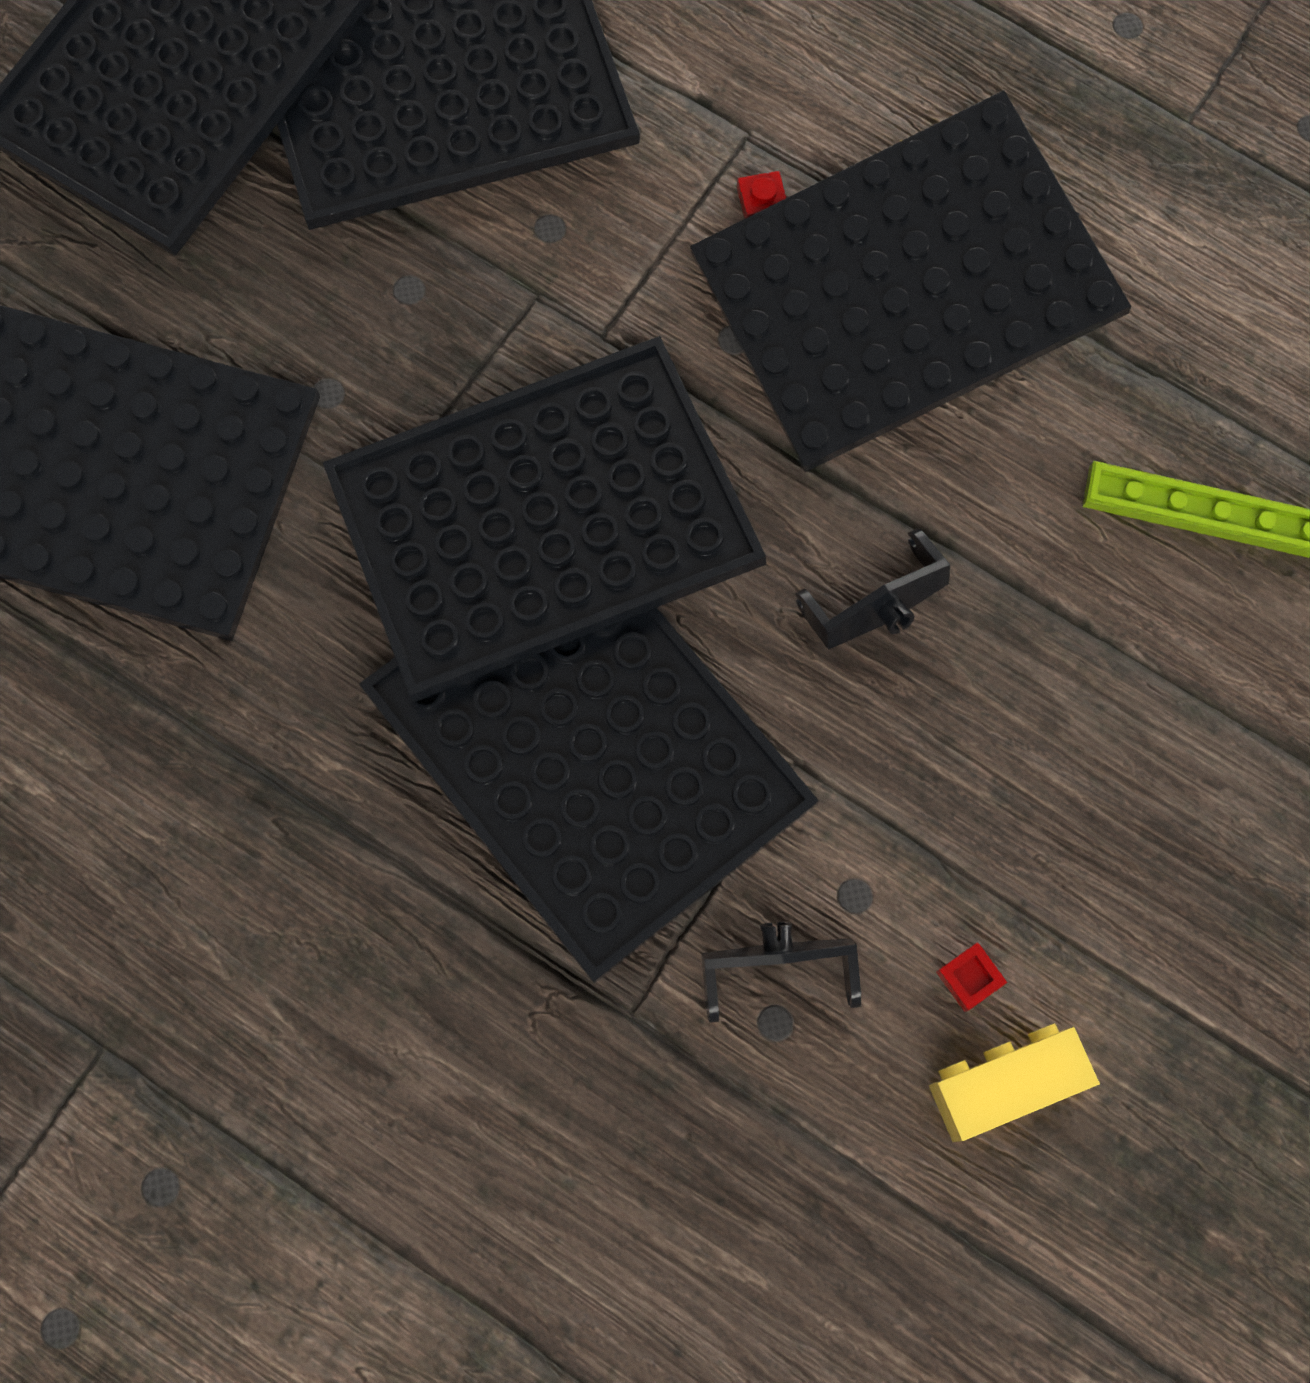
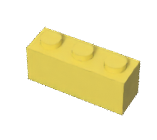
[929,1023,1100,1142]

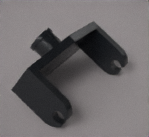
[795,528,950,650]
[701,921,861,1023]

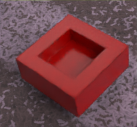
[736,171,786,219]
[936,942,1008,1012]

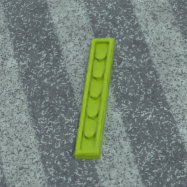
[1082,461,1310,558]

